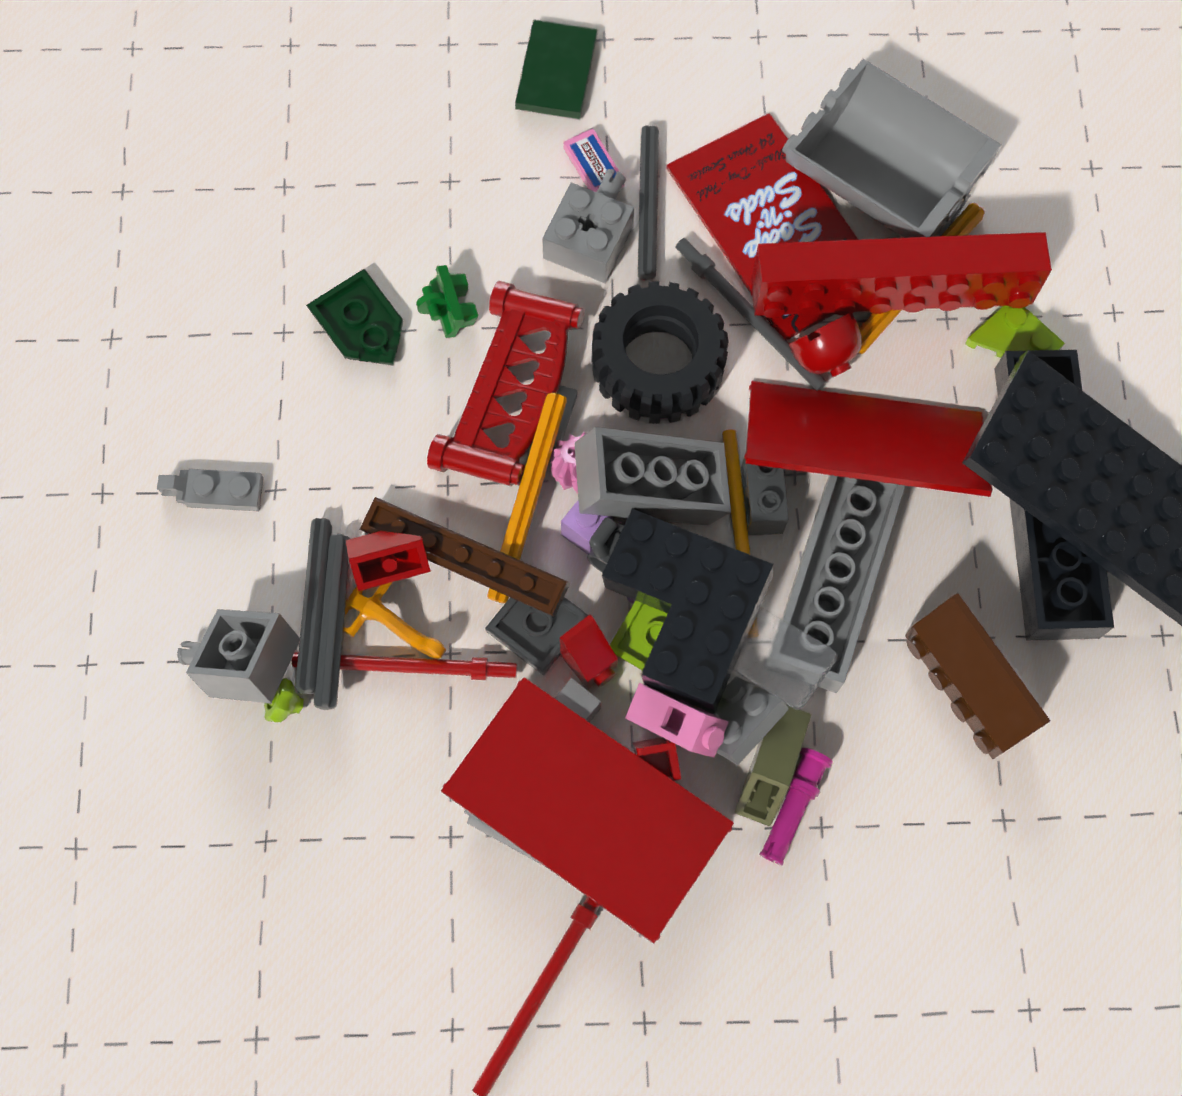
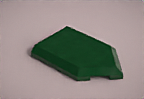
[306,269,403,366]

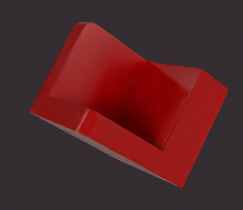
[632,737,681,781]

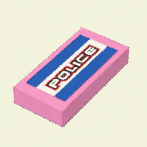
[563,128,624,192]

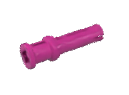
[759,747,833,866]

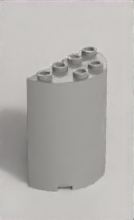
[782,59,1002,238]

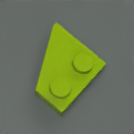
[965,306,1065,358]

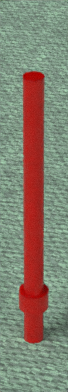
[292,652,517,680]
[472,897,600,1096]

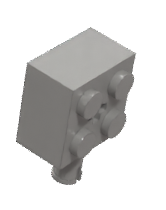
[542,169,634,284]
[177,609,300,703]

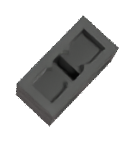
[741,453,789,536]

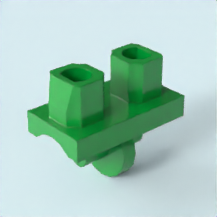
[416,265,478,338]

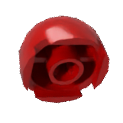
[789,312,862,377]

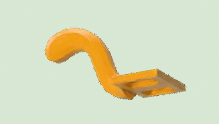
[343,582,446,659]

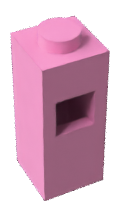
[625,683,729,758]

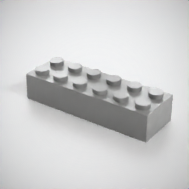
[765,475,905,693]

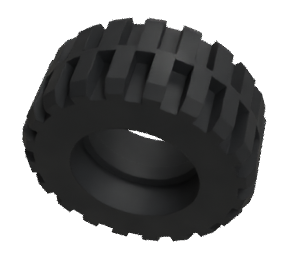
[591,281,729,424]

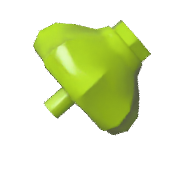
[264,678,304,722]

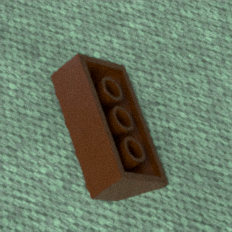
[905,593,1051,759]

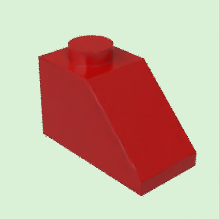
[345,531,431,591]
[560,614,618,690]

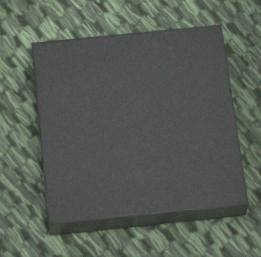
[485,597,588,676]

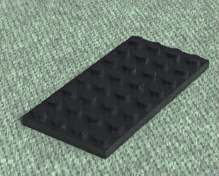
[962,350,1182,626]

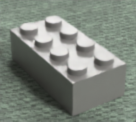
[574,427,731,525]

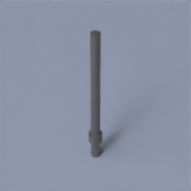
[675,238,827,391]

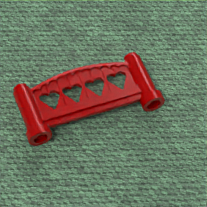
[427,281,585,487]

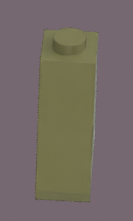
[734,705,812,827]

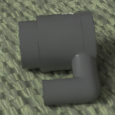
[587,517,624,573]

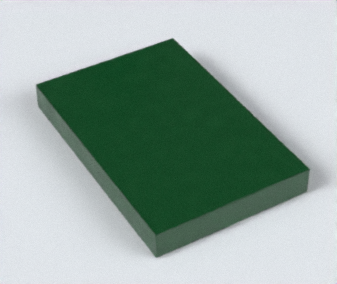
[515,19,598,119]

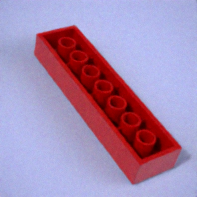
[751,232,1052,318]

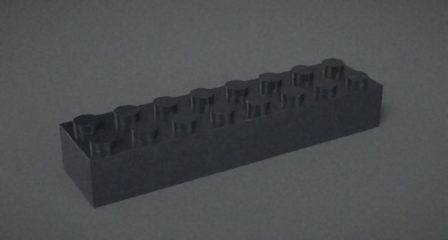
[994,350,1114,641]

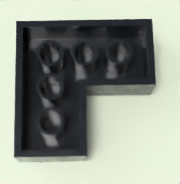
[601,509,774,714]

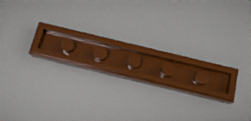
[359,497,570,617]

